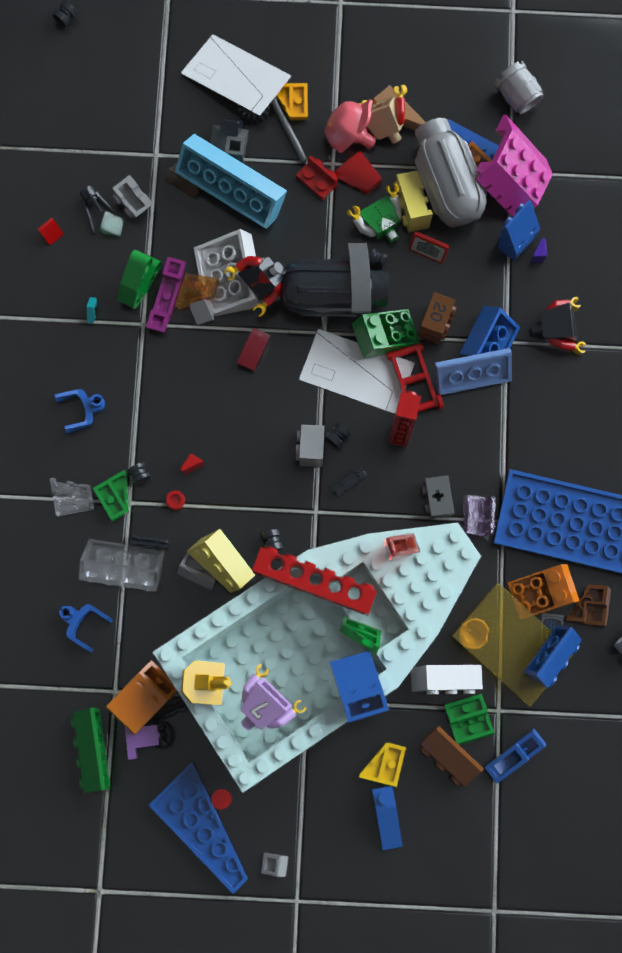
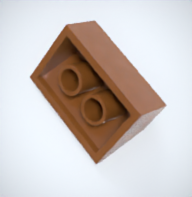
[419,726,484,787]

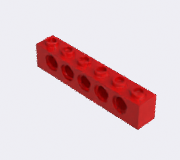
[388,391,421,447]
[252,546,377,616]

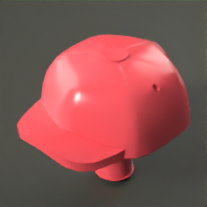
[324,99,376,153]

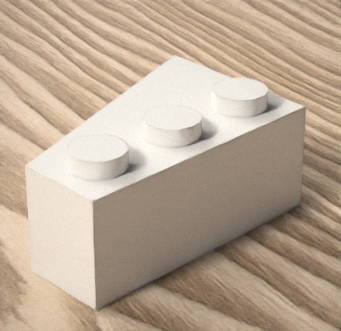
[411,665,482,695]

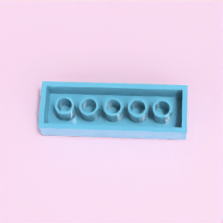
[175,134,287,229]

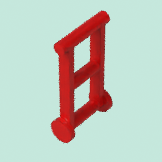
[386,343,444,412]

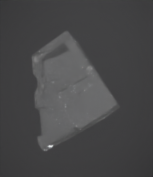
[50,478,95,517]

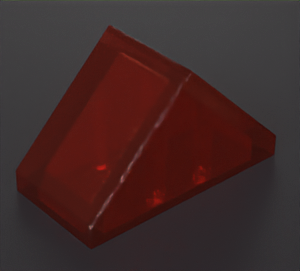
[384,533,420,562]

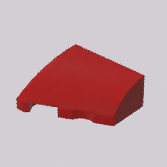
[335,151,382,194]

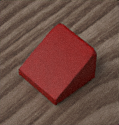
[38,218,63,245]
[181,453,204,475]

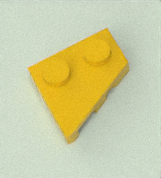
[359,742,406,787]

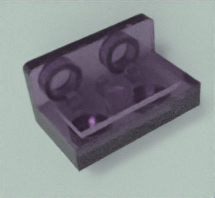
[464,495,496,537]

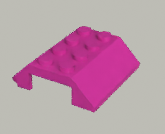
[476,115,553,217]

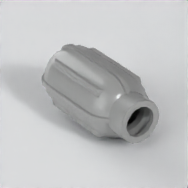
[415,118,487,227]

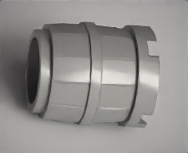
[493,61,543,114]

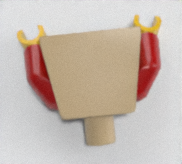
[358,85,407,144]

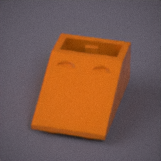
[507,564,580,620]
[106,660,177,735]

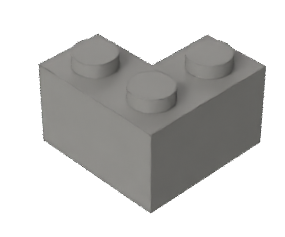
[296,425,324,467]

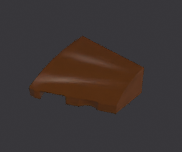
[566,584,611,628]

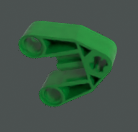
[117,250,162,309]

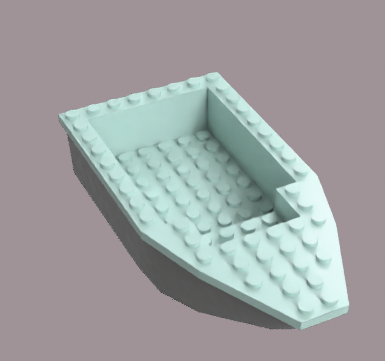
[153,523,481,792]

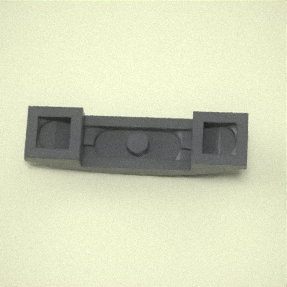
[348,243,371,313]

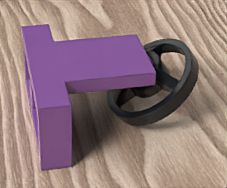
[125,720,173,759]

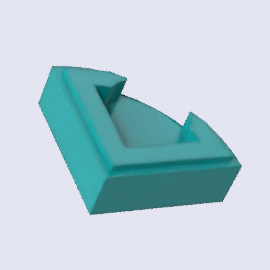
[86,297,97,323]

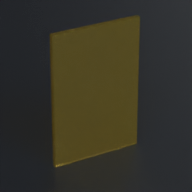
[452,583,573,707]

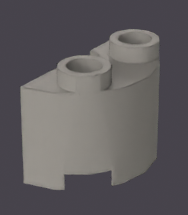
[112,175,153,219]

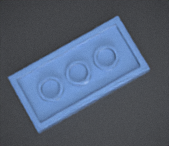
[435,348,512,395]

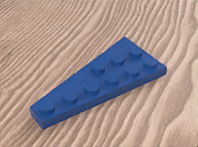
[149,761,248,894]

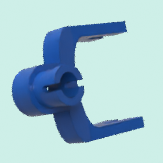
[55,389,105,434]
[59,604,113,653]

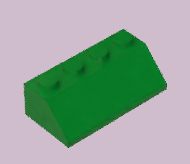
[71,708,111,793]

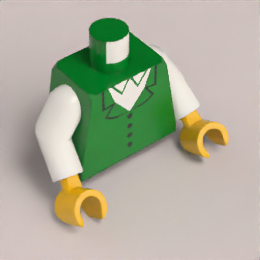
[347,183,402,243]

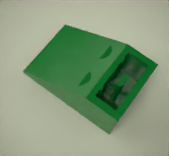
[352,309,420,358]

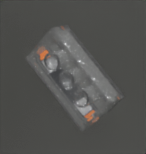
[79,539,165,591]

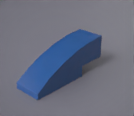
[485,728,546,783]

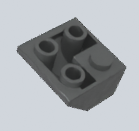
[210,125,249,164]

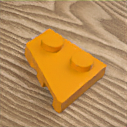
[276,83,308,120]

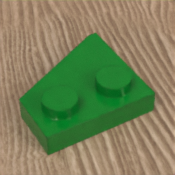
[93,470,129,522]
[339,616,381,654]

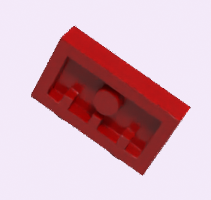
[296,156,338,201]

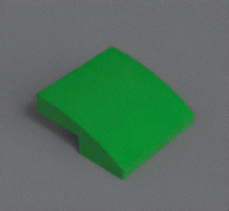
[444,694,495,745]

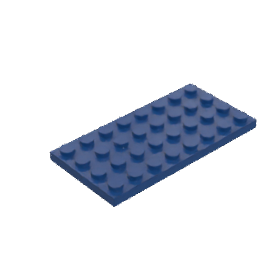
[493,469,622,574]

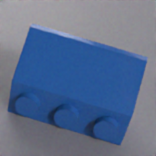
[460,306,520,357]
[523,625,582,688]

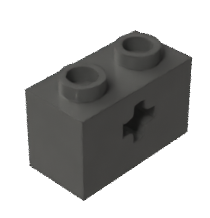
[421,475,454,519]

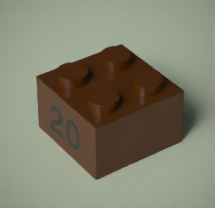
[418,292,457,345]

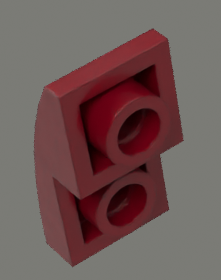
[237,327,270,371]

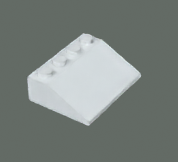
[194,229,264,316]

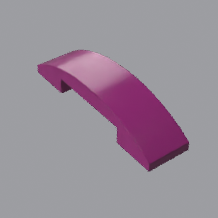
[146,257,186,333]

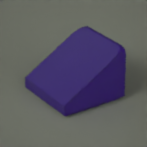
[530,238,547,263]

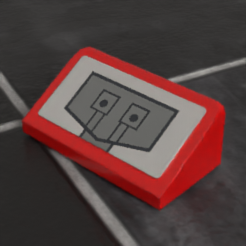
[409,231,449,264]

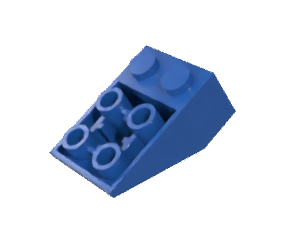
[497,200,540,261]
[330,651,389,723]

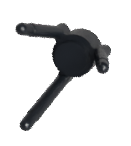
[80,186,115,234]

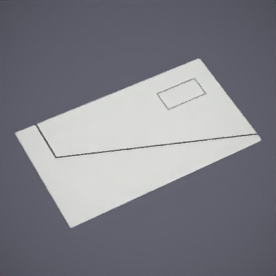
[181,35,291,115]
[299,329,415,413]

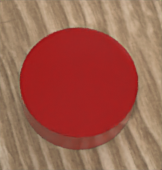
[166,490,185,511]
[211,789,232,810]

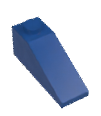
[371,786,403,850]

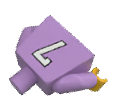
[241,664,306,730]

